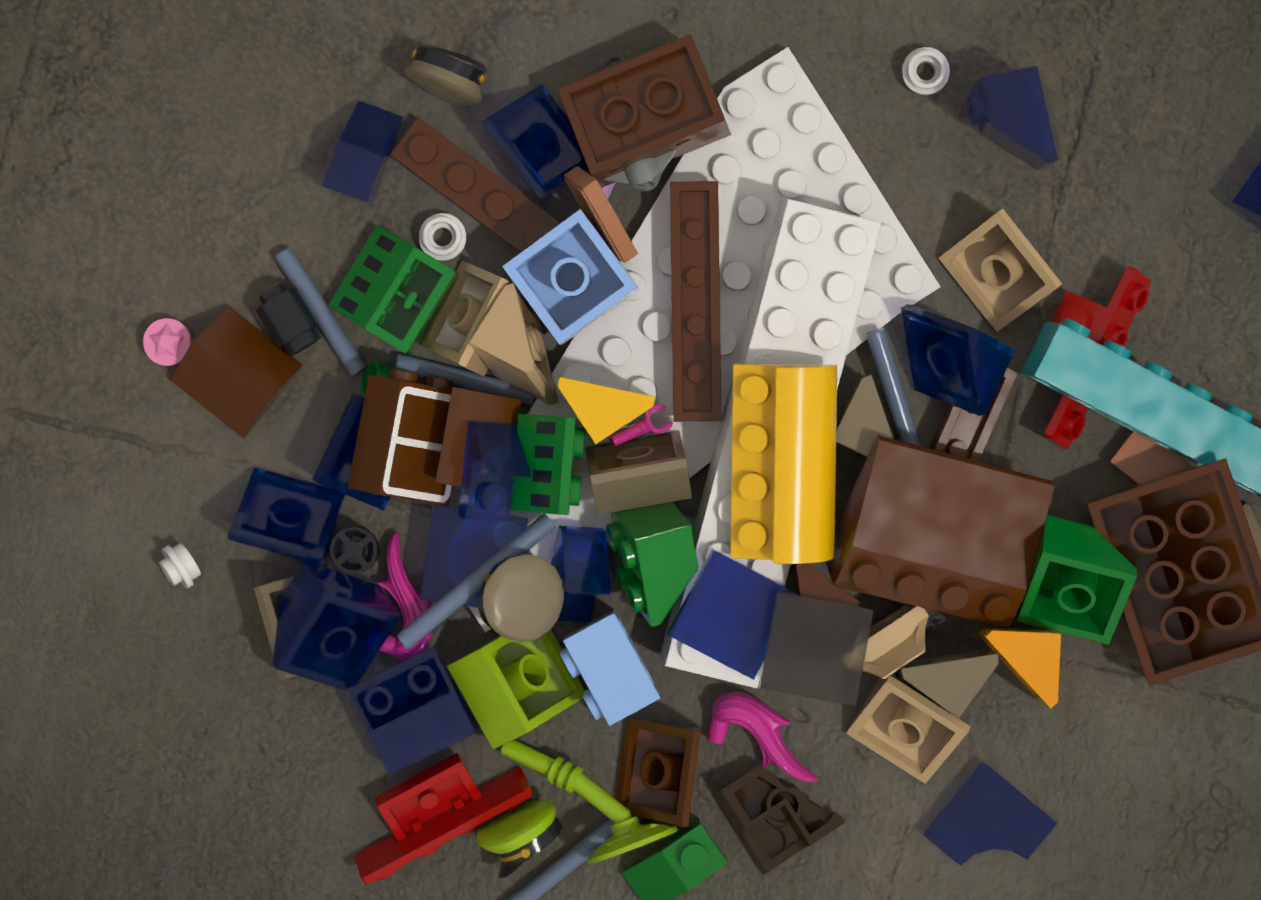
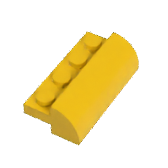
[730,363,838,564]

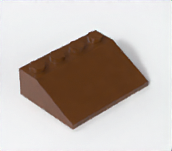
[826,435,1055,629]
[1087,458,1261,686]

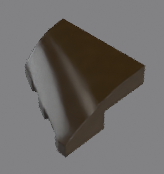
[711,765,845,875]

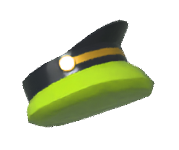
[476,799,563,878]

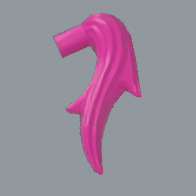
[370,532,433,662]
[706,691,819,783]

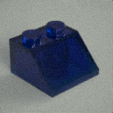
[966,66,1058,171]
[273,560,401,692]

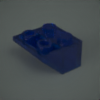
[347,646,478,775]

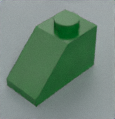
[622,818,728,900]

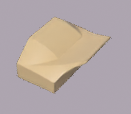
[836,604,929,679]

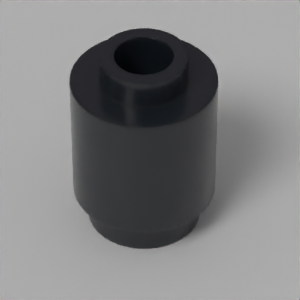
[256,283,322,357]

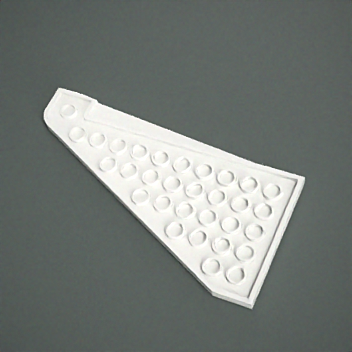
[447,47,940,633]

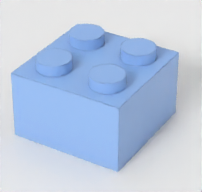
[502,209,639,345]
[560,609,660,726]

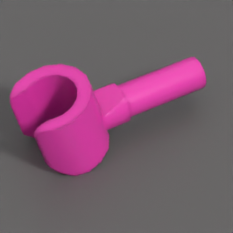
[609,405,673,447]

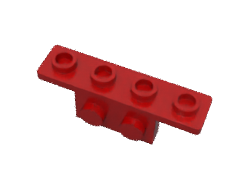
[1026,266,1151,450]
[355,753,533,885]

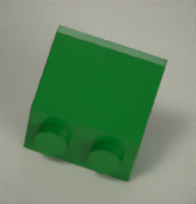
[1017,515,1137,645]

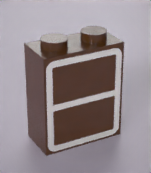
[348,369,453,507]

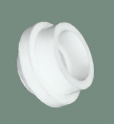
[902,47,950,95]
[419,213,466,261]
[159,543,201,589]

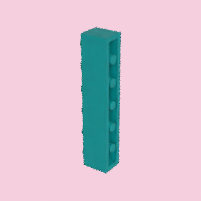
[1020,318,1261,498]

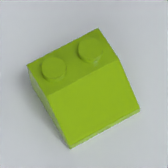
[447,629,585,749]

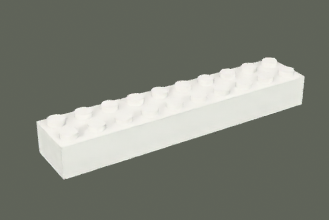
[660,197,881,688]

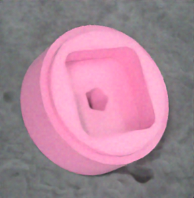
[143,318,193,366]

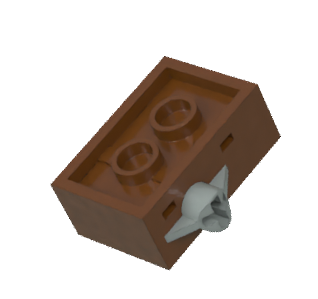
[558,34,732,191]

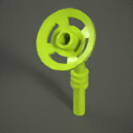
[501,740,678,865]

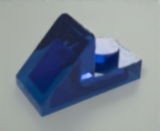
[458,421,531,522]
[551,525,611,622]

